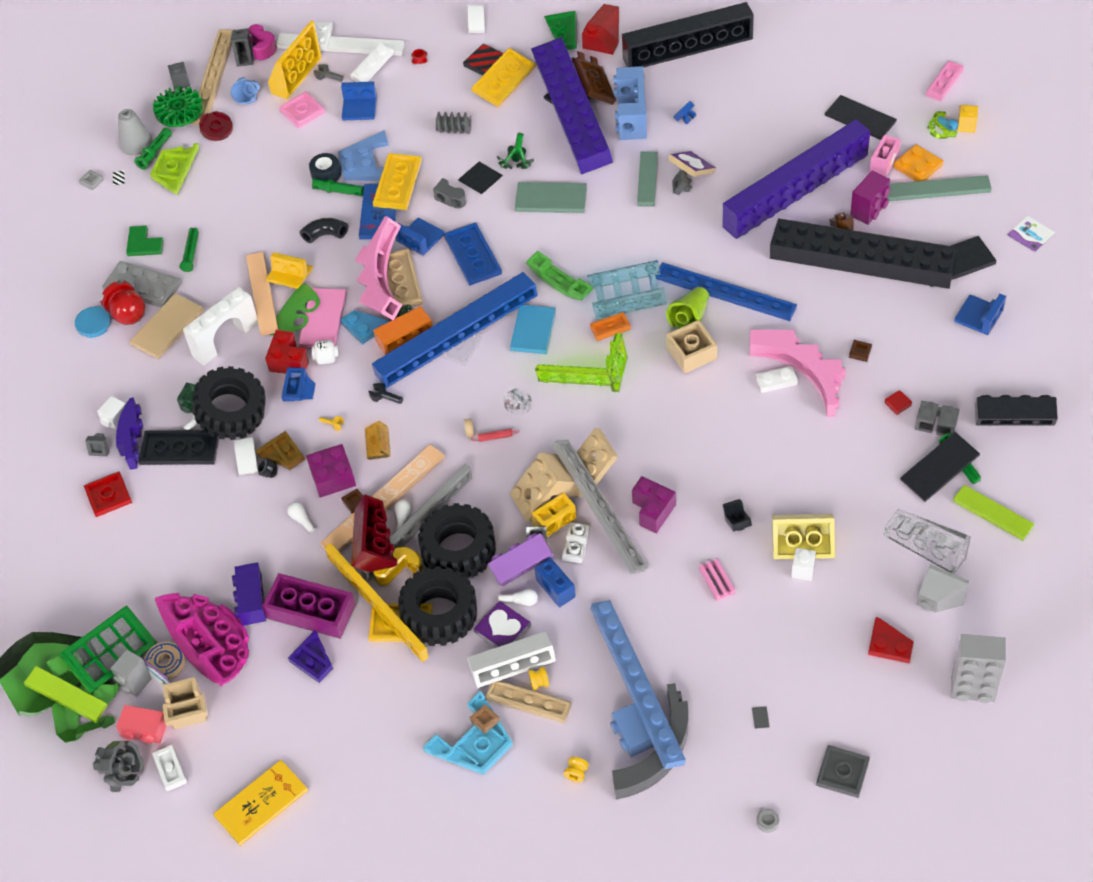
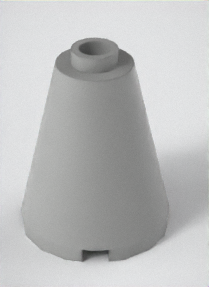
[118,109,153,155]

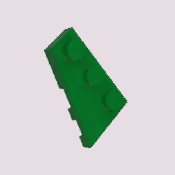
[544,11,577,50]

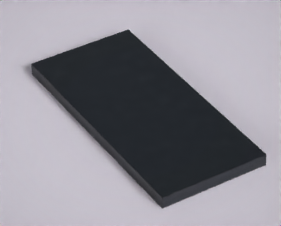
[825,95,897,140]
[900,432,980,502]

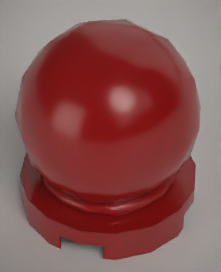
[100,280,146,325]

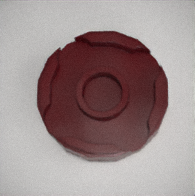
[199,111,233,141]

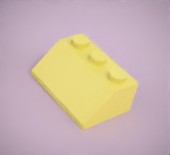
[772,514,835,559]

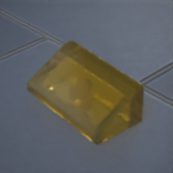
[365,420,391,460]

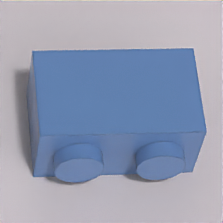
[610,703,654,757]

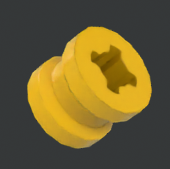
[528,666,549,691]
[563,756,589,783]

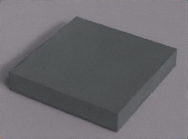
[816,745,870,798]

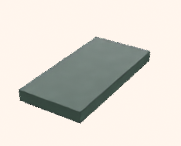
[515,182,587,213]

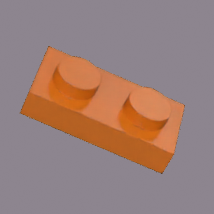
[590,312,631,341]

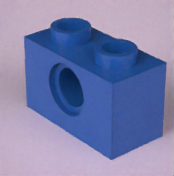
[534,557,576,608]

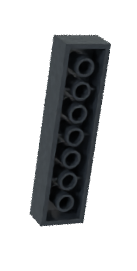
[622,2,754,68]

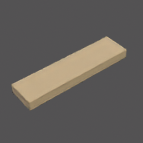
[485,681,572,724]

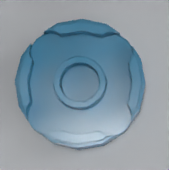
[75,306,111,338]

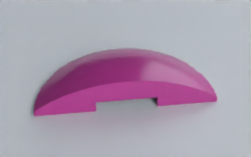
[155,593,249,686]

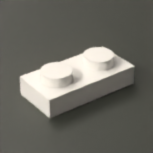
[315,22,333,49]
[756,366,798,393]
[152,745,187,791]

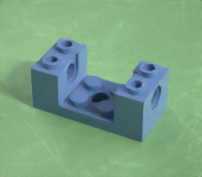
[613,66,647,140]

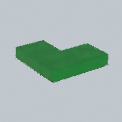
[126,225,164,256]

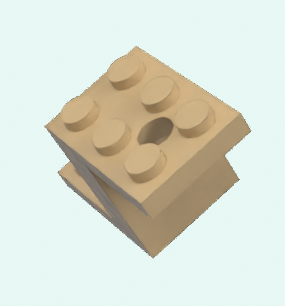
[510,428,618,522]

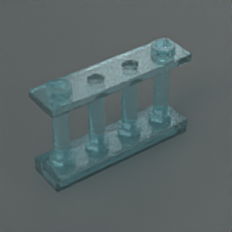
[587,260,667,319]

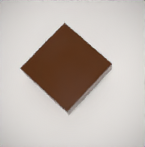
[849,340,872,362]
[341,488,363,514]

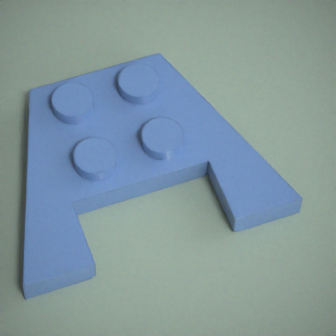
[338,130,388,181]

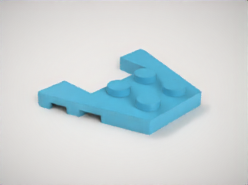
[423,691,513,775]

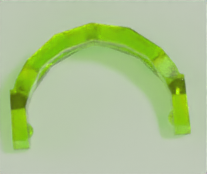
[927,111,957,139]

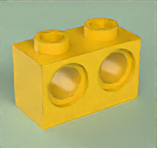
[532,493,577,537]

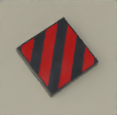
[463,43,503,76]

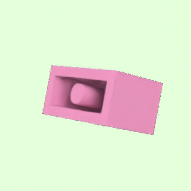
[870,135,901,177]

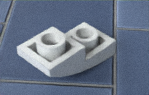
[467,5,485,33]
[234,437,258,476]
[562,522,590,564]

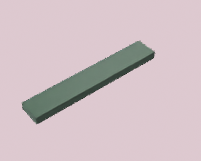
[888,175,992,201]

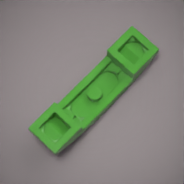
[526,251,593,301]

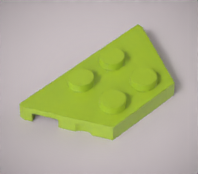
[150,143,199,195]

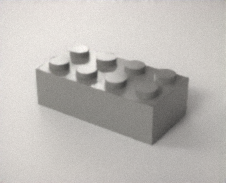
[951,634,1006,703]

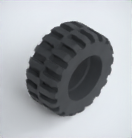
[193,366,266,440]
[418,503,496,578]
[398,566,477,646]

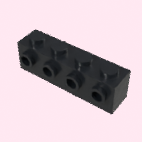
[975,395,1058,426]

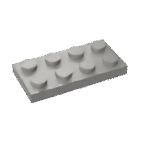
[102,261,182,307]

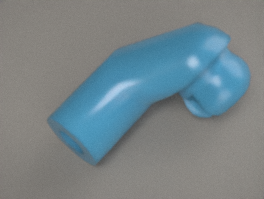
[936,116,959,131]

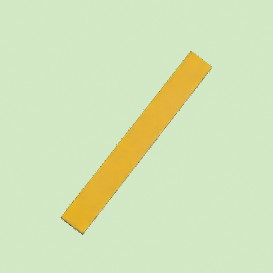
[325,543,428,662]

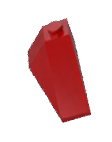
[582,4,619,55]

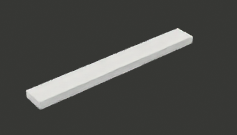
[276,33,405,56]

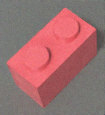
[116,705,166,744]

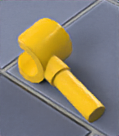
[319,416,344,431]

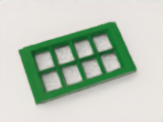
[58,605,158,693]

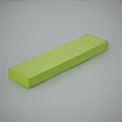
[953,485,1034,541]
[24,666,108,723]

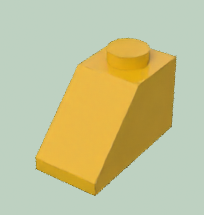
[958,105,978,133]

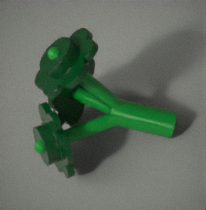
[497,133,534,169]

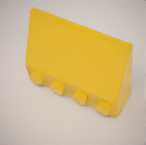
[268,20,322,100]

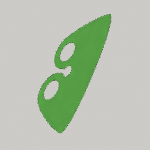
[269,283,320,335]

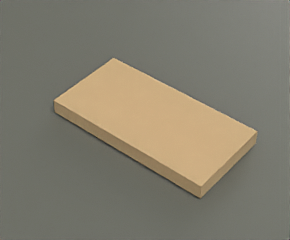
[387,248,423,309]
[129,293,204,359]

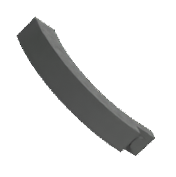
[612,683,688,800]

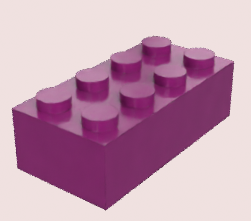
[262,573,356,639]

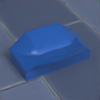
[281,368,316,402]

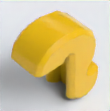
[373,547,423,586]

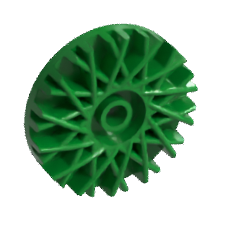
[152,86,203,128]

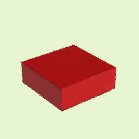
[884,390,912,415]

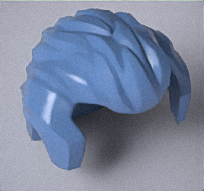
[230,77,260,104]

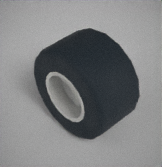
[309,153,341,182]

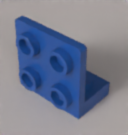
[341,81,377,120]
[396,218,444,256]
[954,293,1006,335]

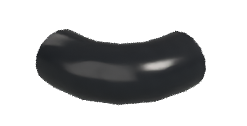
[299,218,348,243]

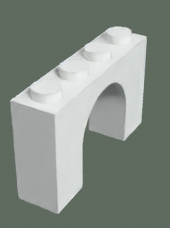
[183,287,258,366]

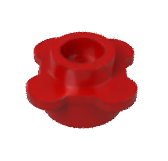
[411,49,427,64]

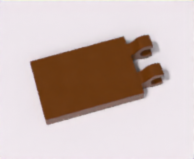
[572,51,616,105]

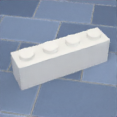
[467,632,556,688]

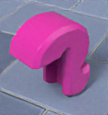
[248,24,277,60]

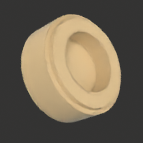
[464,418,474,438]

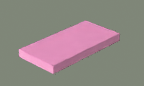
[299,288,347,348]

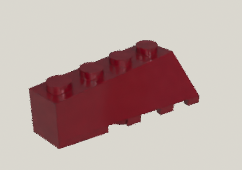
[351,494,398,572]

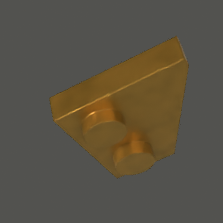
[255,430,306,470]

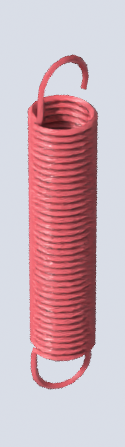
[471,428,520,442]

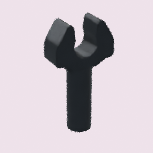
[368,383,403,404]

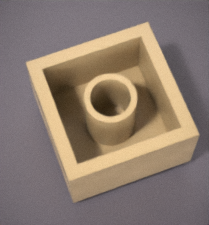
[666,320,717,374]

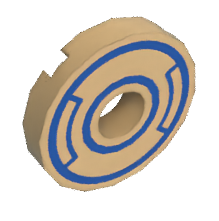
[144,642,185,680]

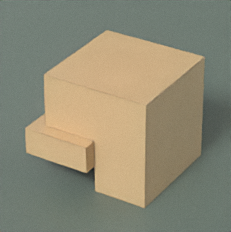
[162,677,208,729]

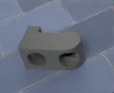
[433,178,466,208]

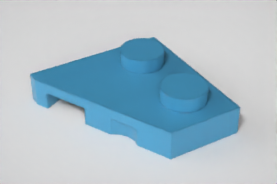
[340,310,389,345]

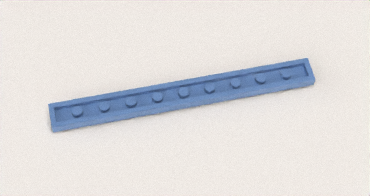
[590,600,686,769]

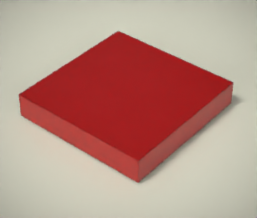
[83,471,132,517]

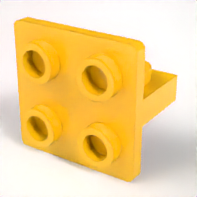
[266,252,313,289]

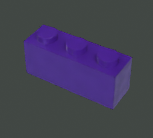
[232,562,266,626]

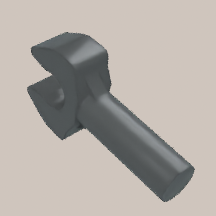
[314,64,343,82]

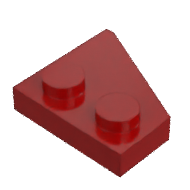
[868,617,914,664]

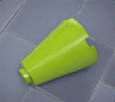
[666,287,709,329]

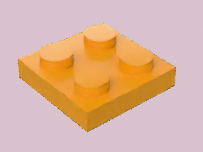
[893,144,944,182]

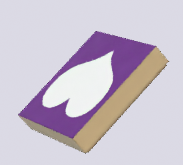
[668,151,716,177]

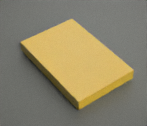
[368,603,433,642]

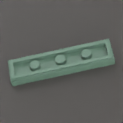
[637,151,658,206]

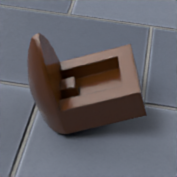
[829,212,854,230]

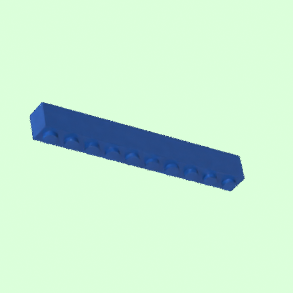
[372,272,538,388]

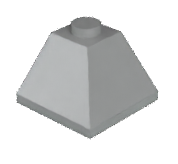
[916,564,969,613]

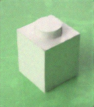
[97,396,126,430]
[792,548,816,581]

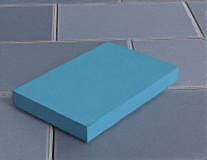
[510,305,556,354]

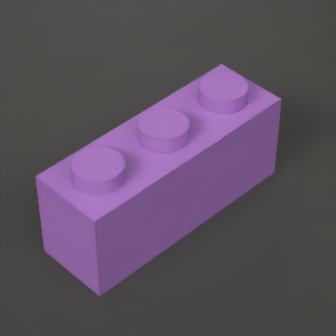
[488,533,555,586]

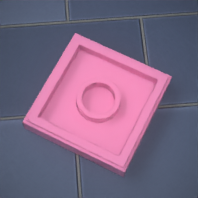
[279,91,325,128]

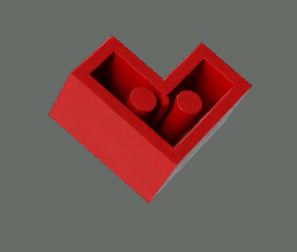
[265,330,309,374]

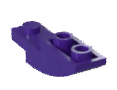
[116,397,144,470]

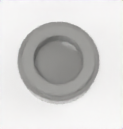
[757,809,779,833]

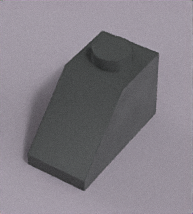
[168,62,190,90]

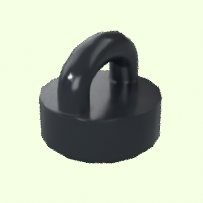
[258,458,277,478]

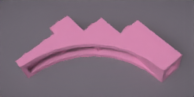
[355,216,402,320]
[750,330,846,416]

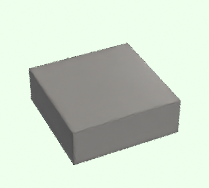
[79,170,104,190]

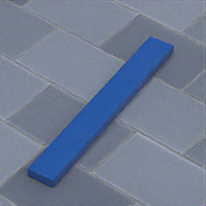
[655,262,797,321]

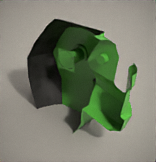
[0,632,119,743]

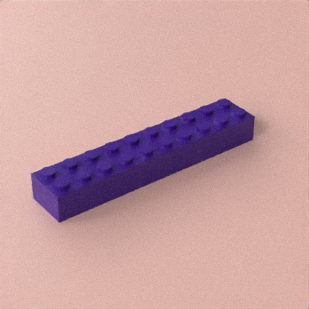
[531,37,613,175]
[722,120,870,239]

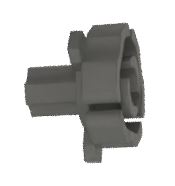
[93,741,144,792]

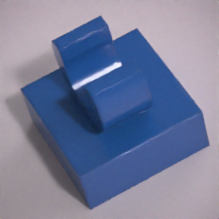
[673,101,697,124]

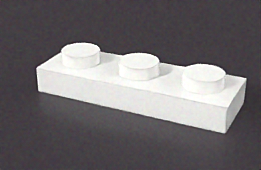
[350,42,394,82]

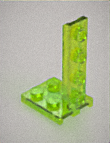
[535,333,628,392]

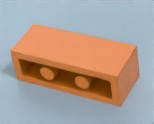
[373,306,433,355]

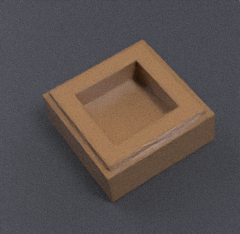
[470,704,500,734]

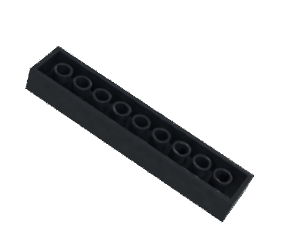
[770,218,958,289]

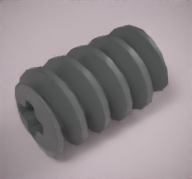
[436,112,472,134]

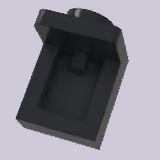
[722,499,752,532]

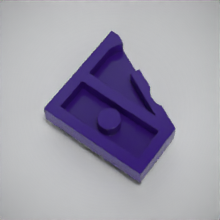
[288,630,333,683]

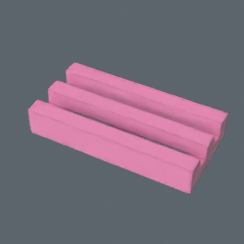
[699,559,735,601]

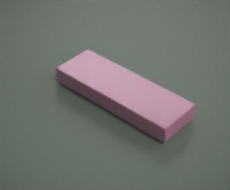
[926,60,964,101]

